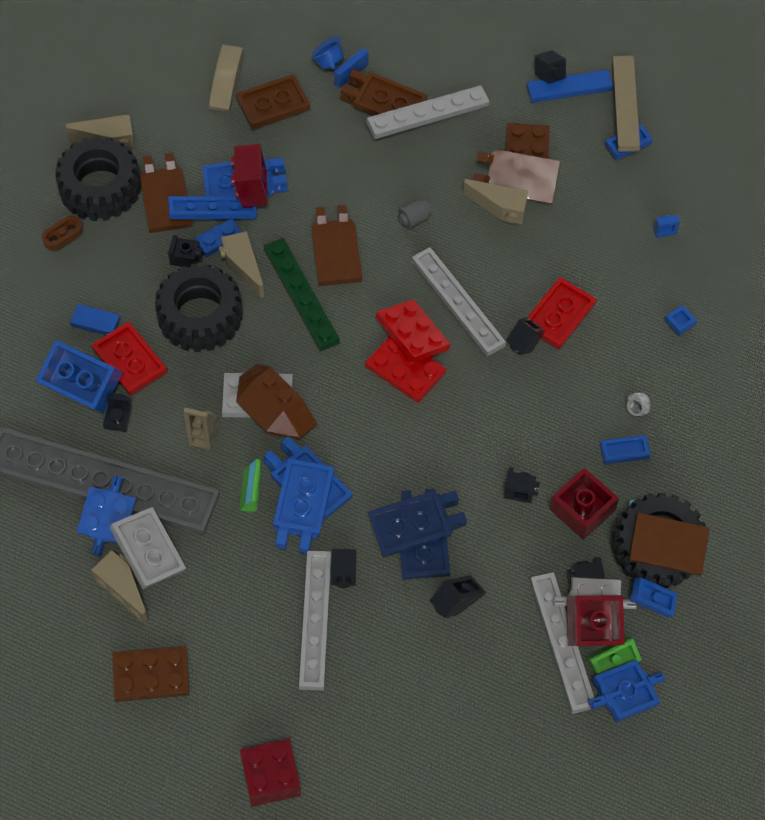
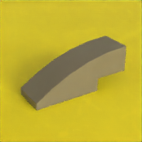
[209,44,244,112]

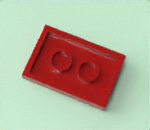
[527,277,597,350]
[375,299,451,363]
[91,321,168,396]
[365,336,446,404]

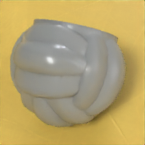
[626,392,651,416]

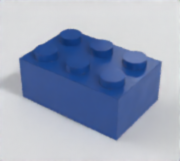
[35,340,123,413]

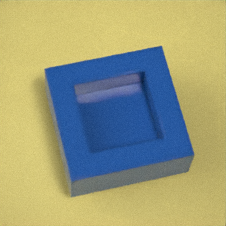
[654,215,680,238]
[664,305,697,336]

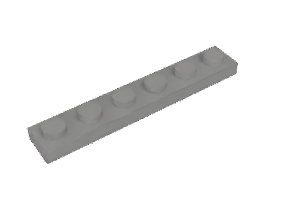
[366,85,490,139]
[412,247,506,357]
[299,551,331,691]
[530,572,594,714]

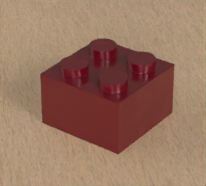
[231,144,268,208]
[549,467,619,540]
[567,595,625,646]
[240,738,301,807]

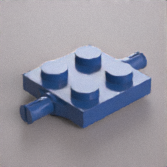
[77,476,137,556]
[588,660,665,723]

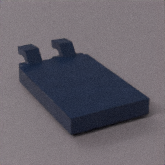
[400,489,450,580]
[368,490,467,558]

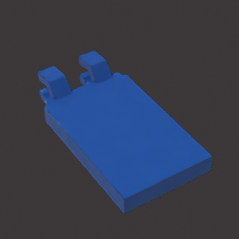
[202,156,288,196]
[263,437,353,521]
[273,458,335,554]

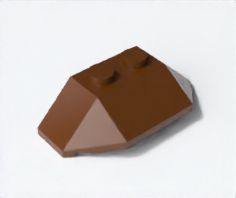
[236,364,317,439]

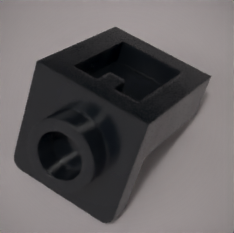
[103,394,132,432]

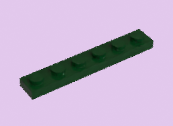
[264,238,340,352]

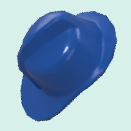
[311,36,344,70]

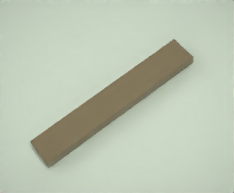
[613,56,640,152]

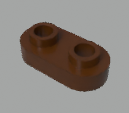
[42,216,83,251]

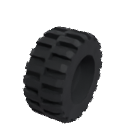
[55,136,141,221]
[155,264,243,352]
[612,492,708,588]

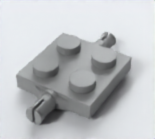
[553,577,636,610]

